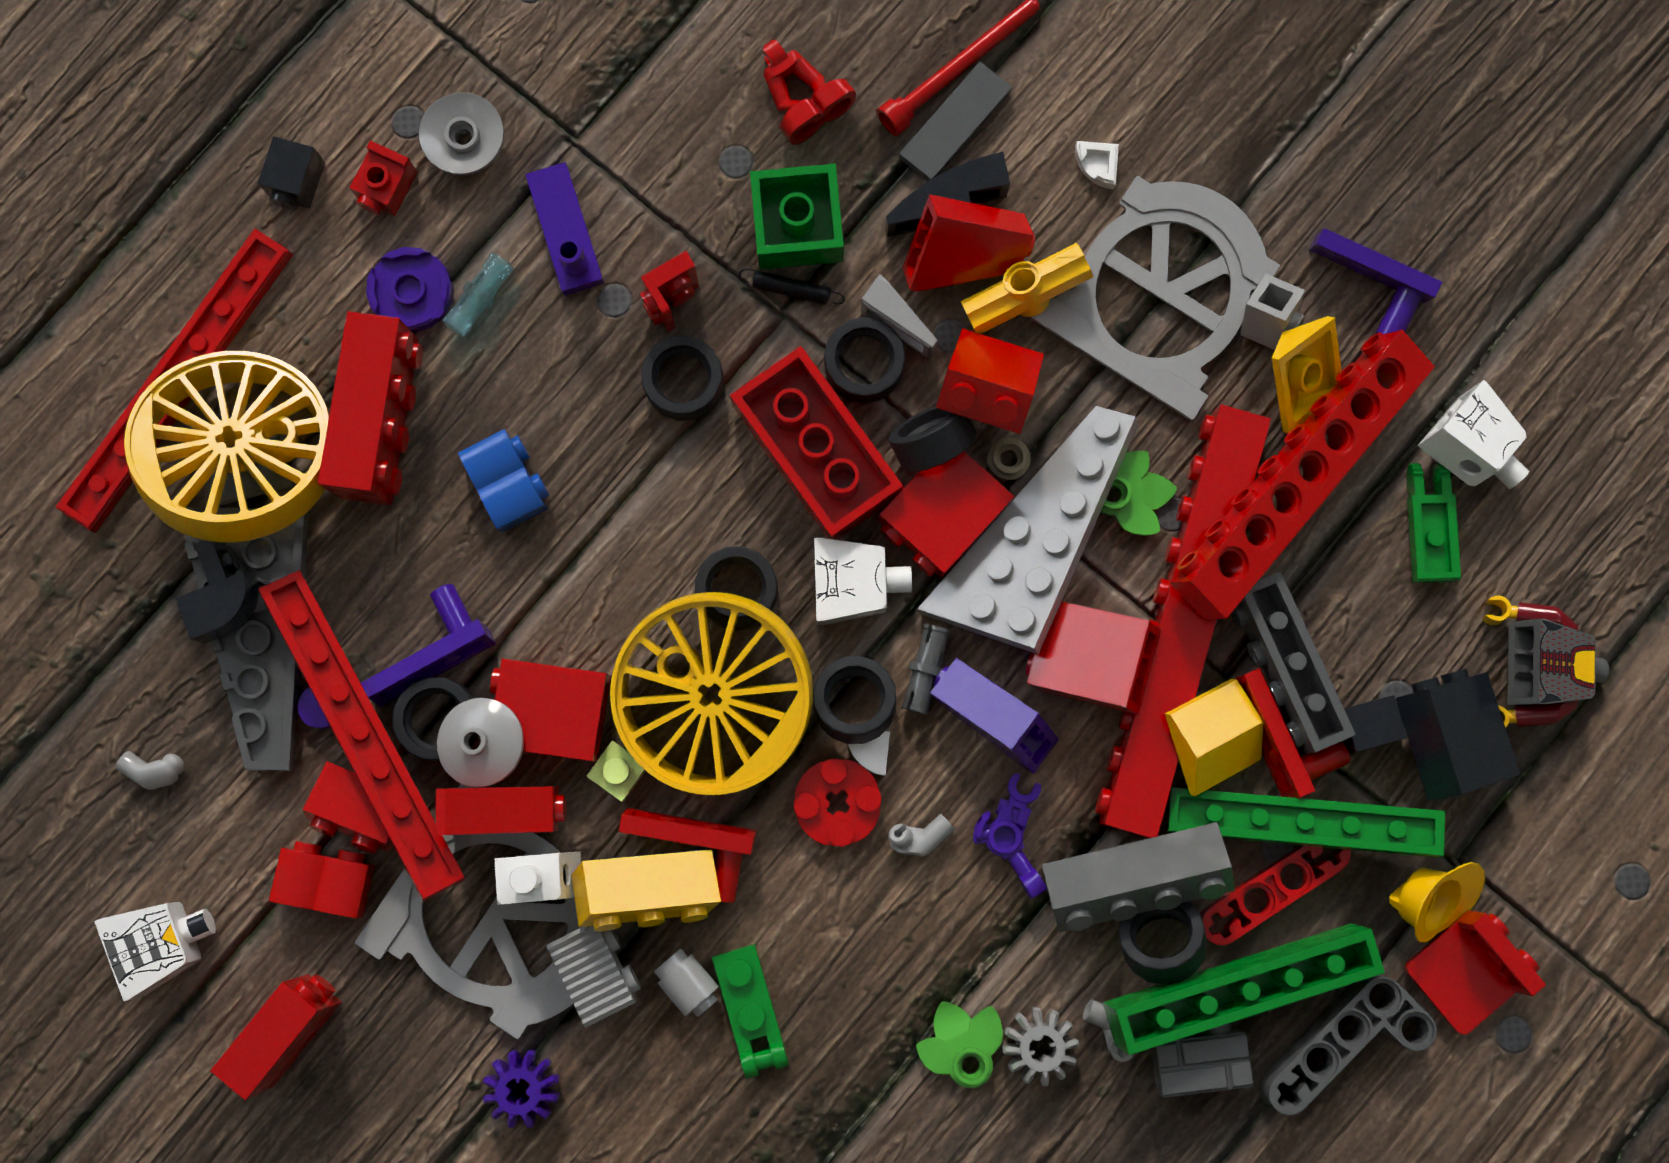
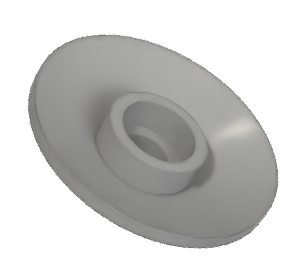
[419,92,504,175]
[437,698,524,787]

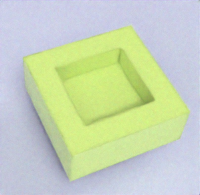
[586,740,645,802]

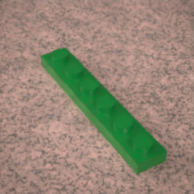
[1168,787,1445,858]

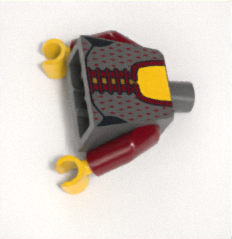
[1482,596,1609,728]

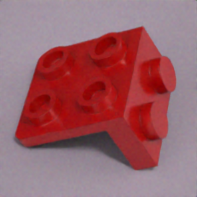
[1405,910,1546,1035]

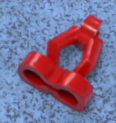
[762,40,856,145]

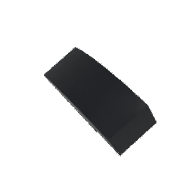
[885,152,1010,237]

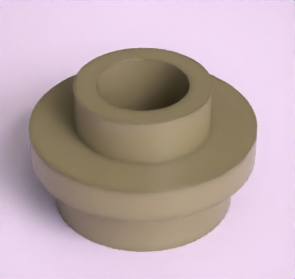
[987,437,1031,481]

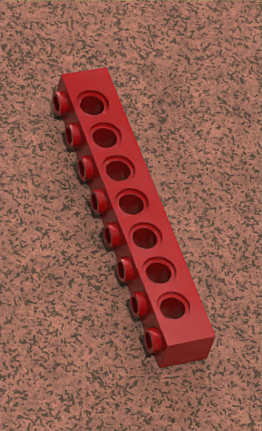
[1169,330,1435,619]

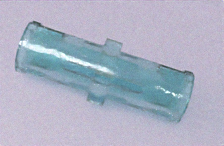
[442,253,514,337]

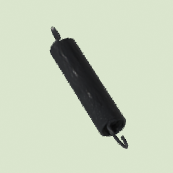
[739,268,845,305]

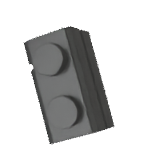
[1150,1023,1253,1098]

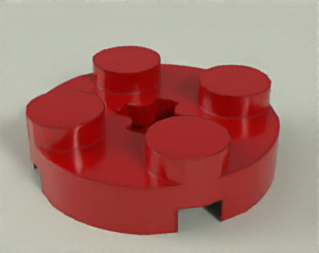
[794,758,882,847]

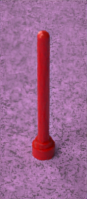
[876,0,1040,137]

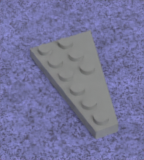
[917,406,1139,654]

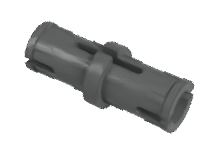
[901,624,951,715]

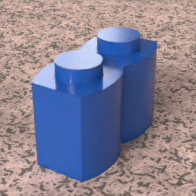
[458,429,550,533]

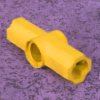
[961,243,1094,334]

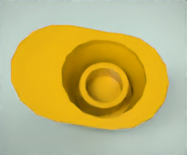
[1389,862,1485,942]

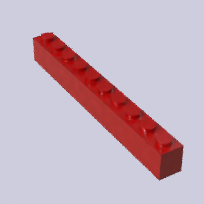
[1095,404,1271,839]

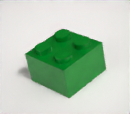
[750,164,844,270]

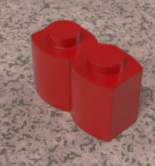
[268,841,375,918]

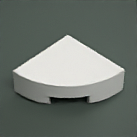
[1075,141,1119,190]
[848,731,890,776]

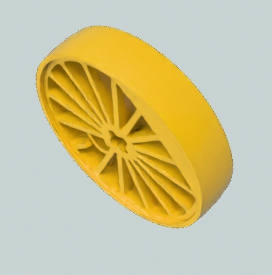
[124,351,330,542]
[610,592,813,795]

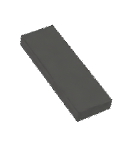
[899,62,1012,182]

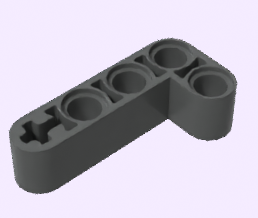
[1259,975,1437,1115]

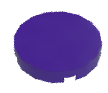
[366,247,453,333]

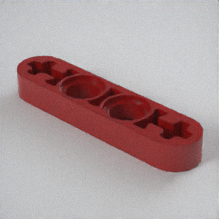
[1200,845,1351,945]

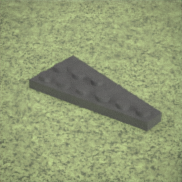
[185,507,309,771]

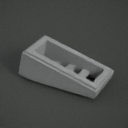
[861,274,937,358]

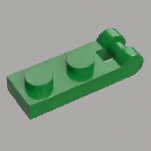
[712,943,790,1079]

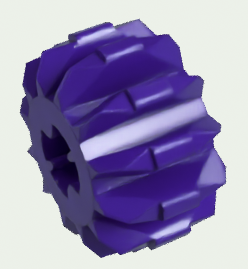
[483,1049,560,1128]

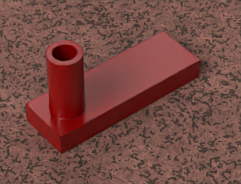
[1234,668,1350,798]
[619,808,757,903]

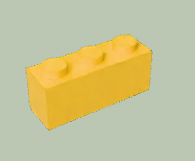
[571,850,721,932]

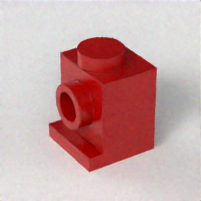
[349,140,418,216]

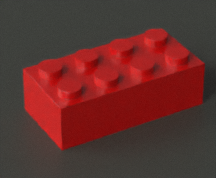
[318,311,423,506]
[730,346,903,540]

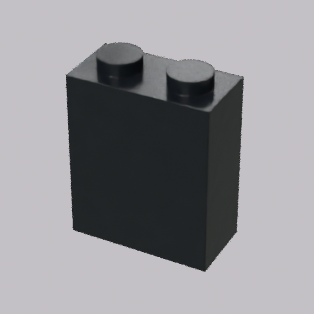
[1396,668,1520,801]

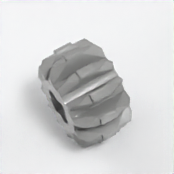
[1002,1007,1079,1086]

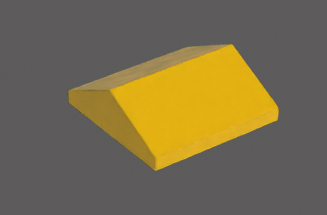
[1272,316,1342,433]
[1165,679,1263,796]

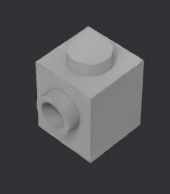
[1240,274,1306,350]

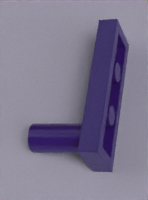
[525,162,604,296]
[1309,228,1443,334]
[361,584,496,707]

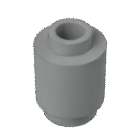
[654,949,719,1017]

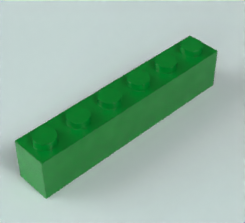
[1102,923,1385,1055]

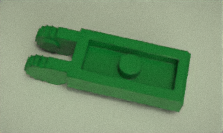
[1406,463,1461,583]

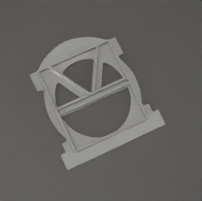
[1031,176,1280,421]
[355,784,581,1039]

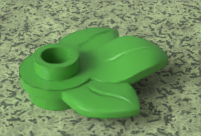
[1101,451,1177,536]
[916,1001,1003,1088]

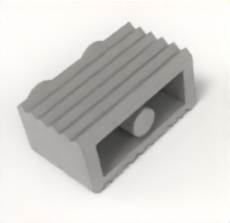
[546,926,641,1028]

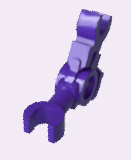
[973,773,1048,899]

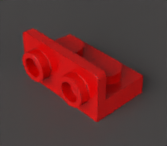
[639,251,699,332]

